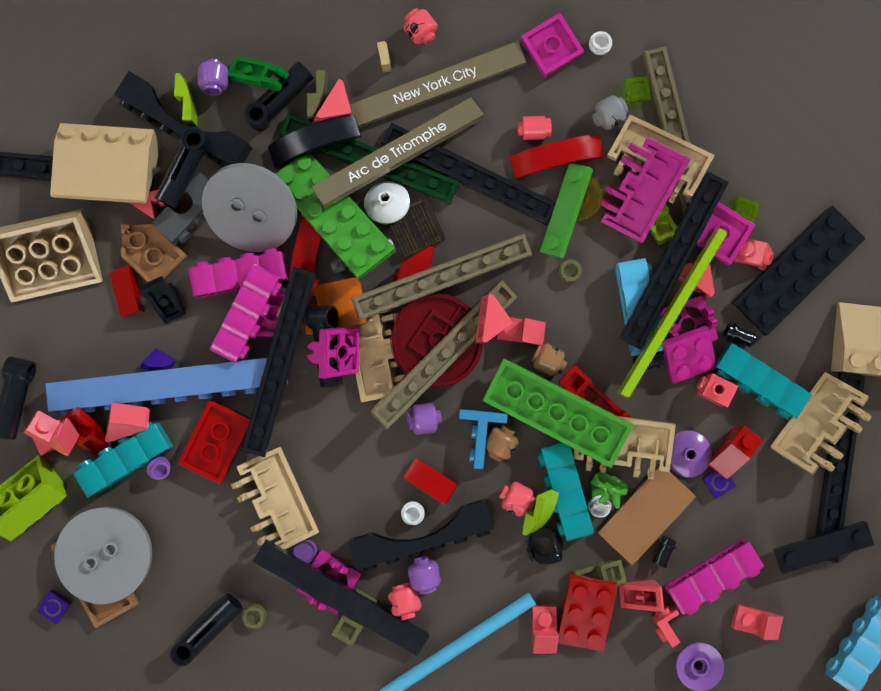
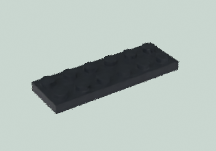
[732,206,866,336]

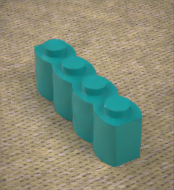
[714,343,812,420]
[73,422,174,498]
[537,442,594,541]

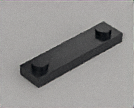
[773,521,875,574]

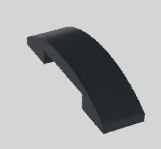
[268,114,361,169]

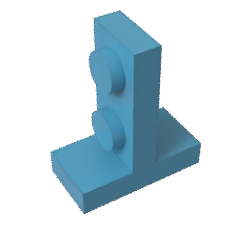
[459,409,508,469]

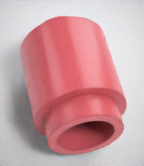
[517,116,552,140]

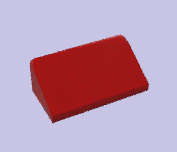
[109,265,144,318]

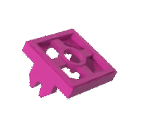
[660,295,719,341]
[307,326,360,379]
[296,549,362,615]

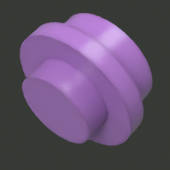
[146,456,171,480]

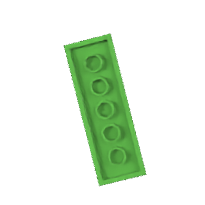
[276,153,396,280]
[483,358,634,468]

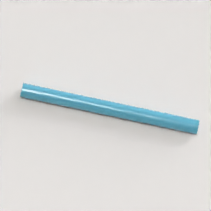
[379,592,536,691]

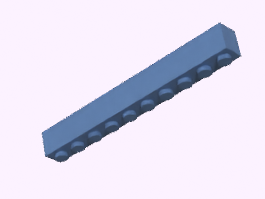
[45,358,289,416]

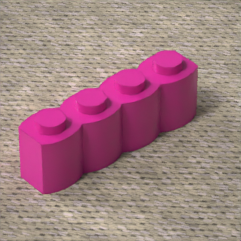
[188,248,289,298]
[210,264,282,363]
[664,538,764,615]

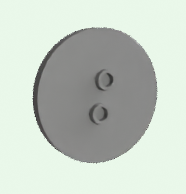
[202,163,297,252]
[54,507,152,604]

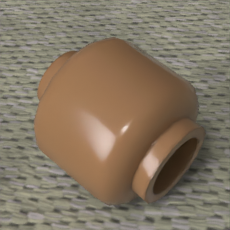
[531,343,567,378]
[485,425,519,461]

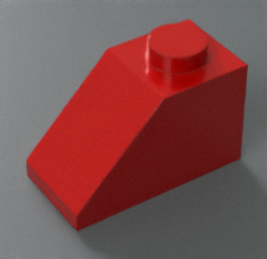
[393,246,434,282]
[707,425,763,479]

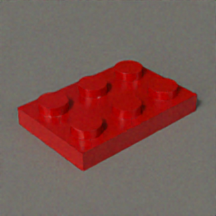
[178,400,250,484]
[558,574,618,651]

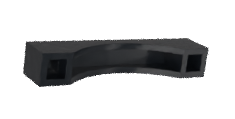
[114,71,253,167]
[349,498,494,571]

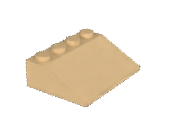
[50,123,160,204]
[0,209,103,303]
[831,302,881,377]

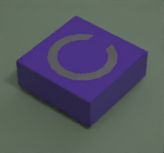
[702,470,736,499]
[36,590,72,624]

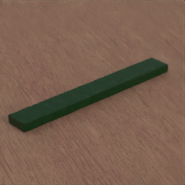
[279,113,459,204]

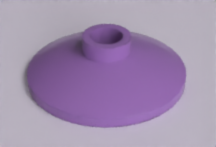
[670,430,712,477]
[676,642,724,691]

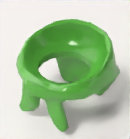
[590,472,628,508]

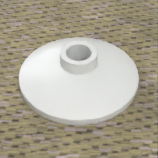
[364,181,410,225]

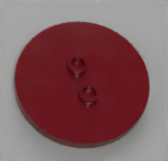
[390,293,483,387]

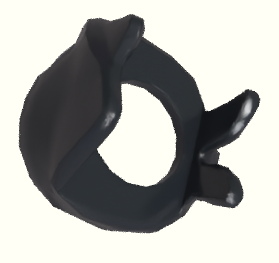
[526,528,563,564]

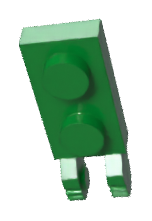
[228,56,289,92]

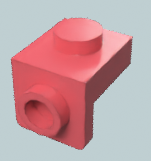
[734,239,774,271]
[652,605,681,648]

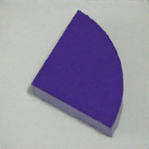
[141,348,176,371]

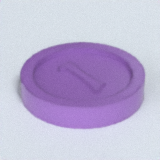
[293,539,317,563]

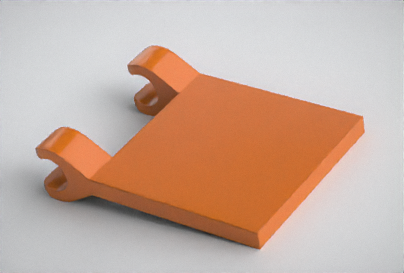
[305,277,368,335]

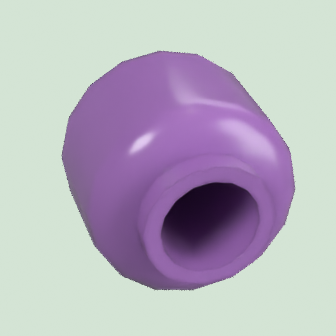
[197,58,229,96]
[406,403,442,435]
[408,556,441,594]

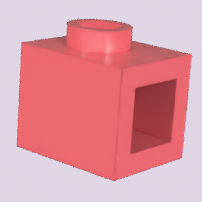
[696,373,738,408]

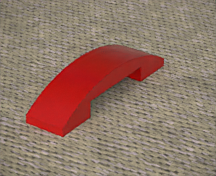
[509,134,605,179]
[288,217,322,282]
[558,364,632,418]

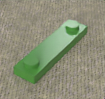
[540,163,593,259]

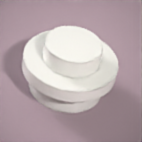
[589,31,612,55]
[588,496,612,518]
[401,501,425,525]

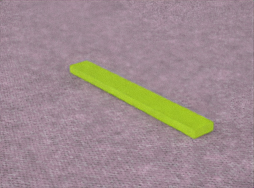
[617,228,727,398]

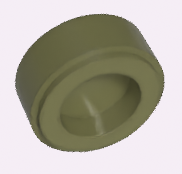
[558,259,583,283]
[242,604,267,629]

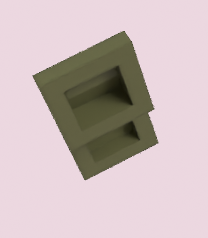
[307,70,328,123]
[572,559,627,585]
[331,589,377,646]

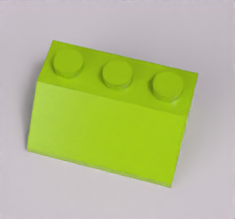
[0,454,67,542]

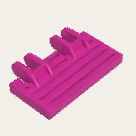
[599,137,691,243]

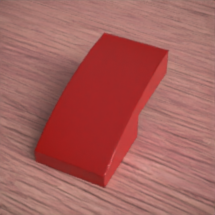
[60,407,111,456]
[403,458,458,505]

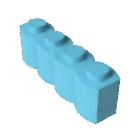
[615,258,665,356]
[825,595,881,691]

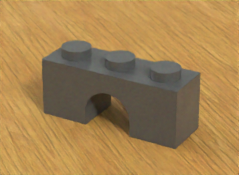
[152,172,209,246]

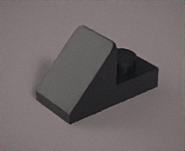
[140,276,186,324]

